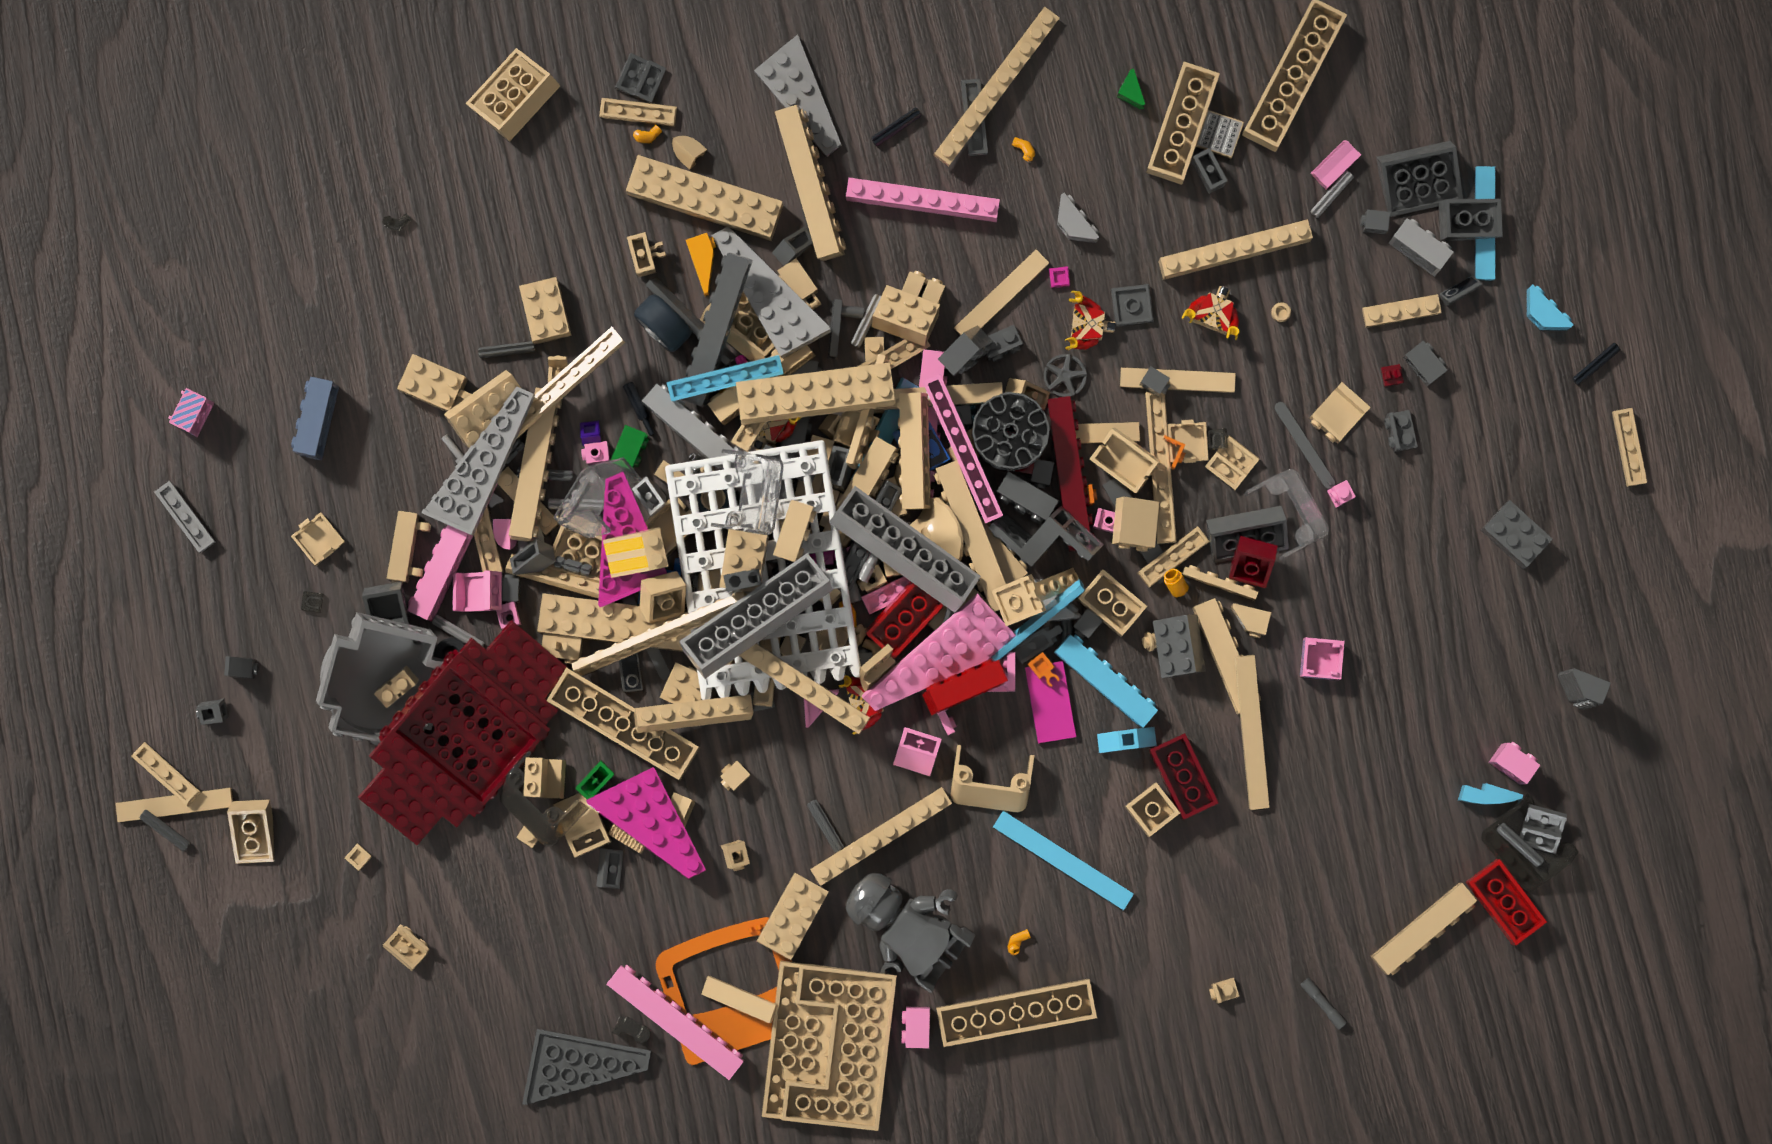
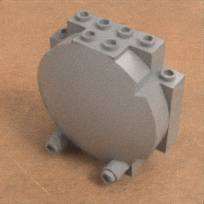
[316,612,444,745]

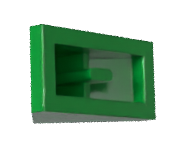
[1117,69,1145,110]
[575,760,615,799]

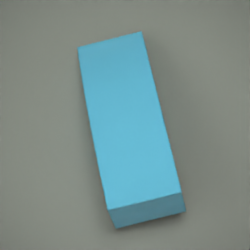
[1458,783,1523,804]

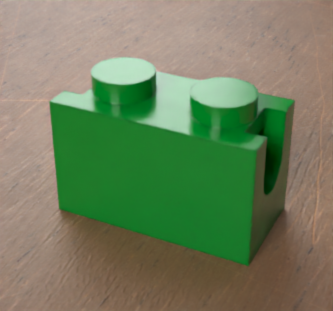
[611,425,649,471]

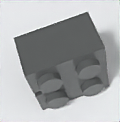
[362,581,410,624]

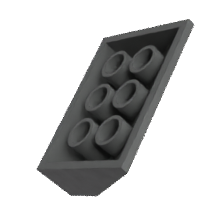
[1376,141,1463,217]

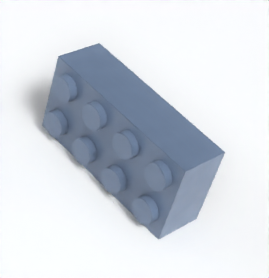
[291,376,339,460]

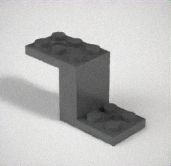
[989,506,1104,567]

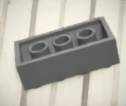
[1206,506,1289,563]
[1558,668,1611,710]

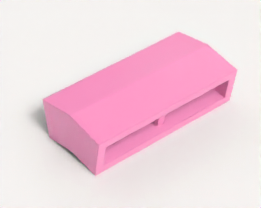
[1310,140,1361,190]

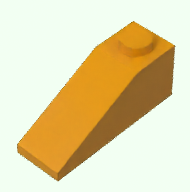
[686,233,716,297]

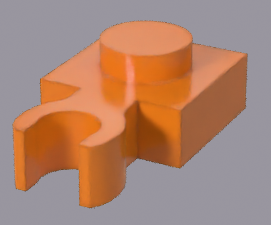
[1027,652,1059,687]

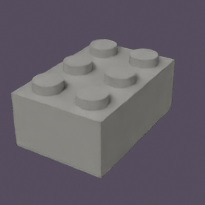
[1388,218,1453,277]

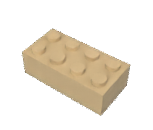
[444,370,521,448]
[757,873,829,960]

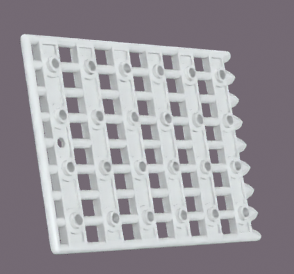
[665,440,861,700]

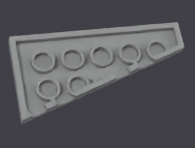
[754,35,841,157]

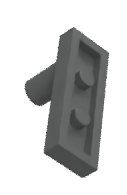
[828,299,864,359]

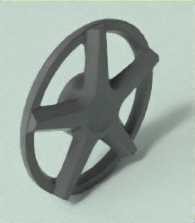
[1044,354,1087,397]

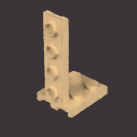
[991,568,1079,626]

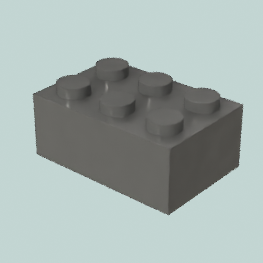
[938,325,993,376]
[996,472,1058,525]
[1480,500,1553,569]
[1153,614,1206,678]

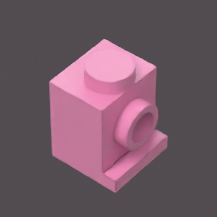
[581,441,611,465]
[1327,480,1356,508]
[1093,508,1115,533]
[496,602,521,630]

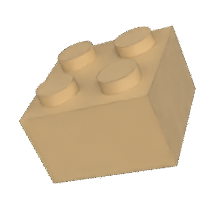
[640,571,686,624]
[1124,783,1180,837]

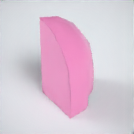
[493,519,517,550]

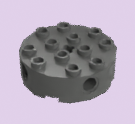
[972,392,1050,471]

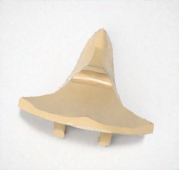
[910,497,963,561]

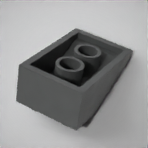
[1439,199,1503,241]

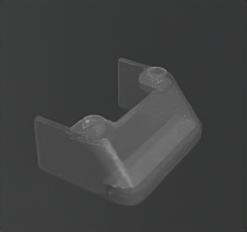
[711,449,784,535]
[554,457,641,538]
[1244,469,1329,560]

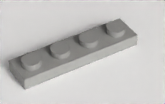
[154,481,216,554]

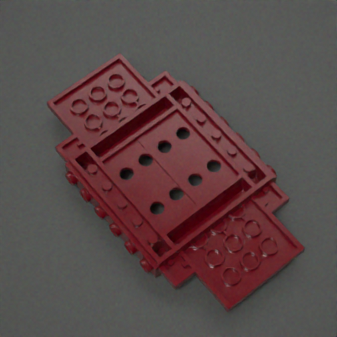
[358,620,569,845]

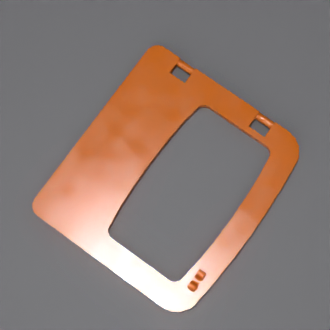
[656,917,792,1065]

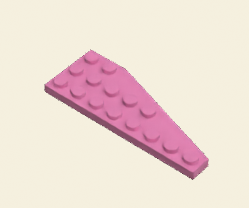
[862,593,1016,711]

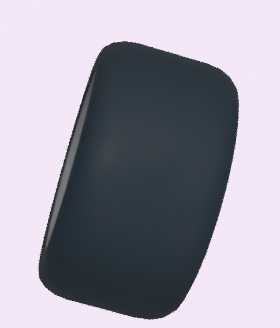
[634,294,692,352]

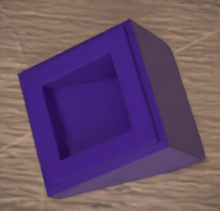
[580,421,601,446]

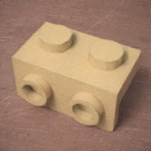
[383,924,430,971]

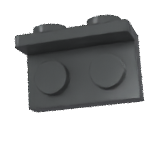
[986,325,1024,362]
[1384,410,1418,452]

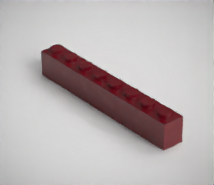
[1047,396,1094,552]

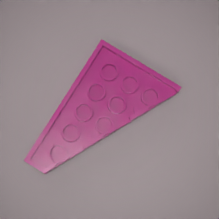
[598,472,667,607]
[586,767,706,879]

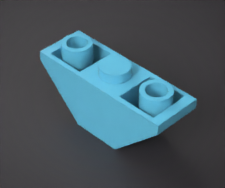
[1527,284,1574,330]
[1097,727,1157,753]

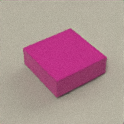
[1049,266,1070,288]

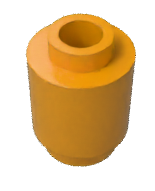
[1164,569,1189,597]

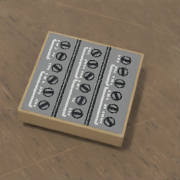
[1195,110,1244,159]

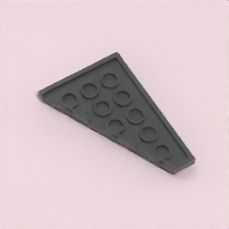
[522,1029,652,1105]

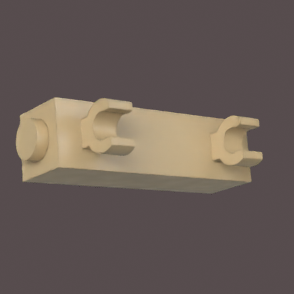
[387,511,431,583]

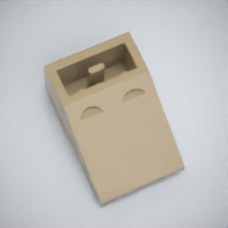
[553,793,612,858]

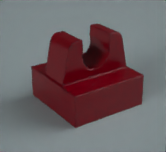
[1380,364,1404,387]

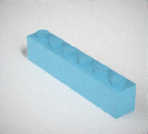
[1054,635,1158,728]

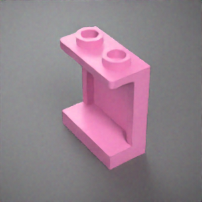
[452,571,502,612]

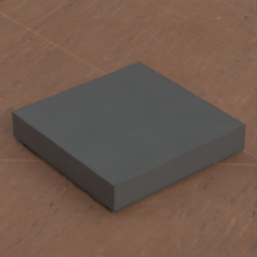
[1111,284,1154,327]

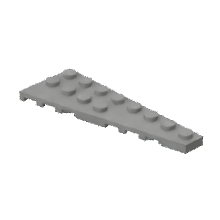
[712,227,831,359]
[422,387,536,536]

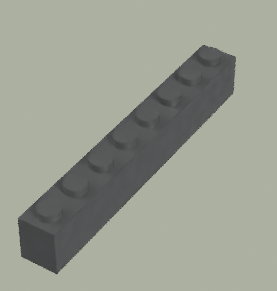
[682,253,753,406]

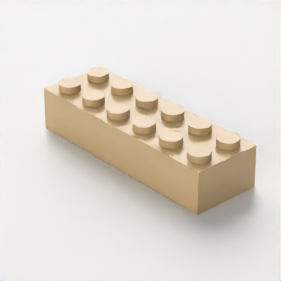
[1146,62,1220,185]

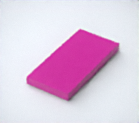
[1025,661,1076,744]

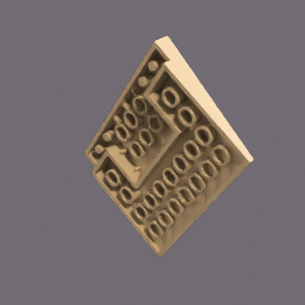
[762,960,897,1131]

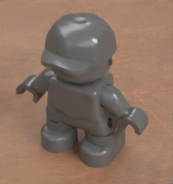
[846,873,975,993]

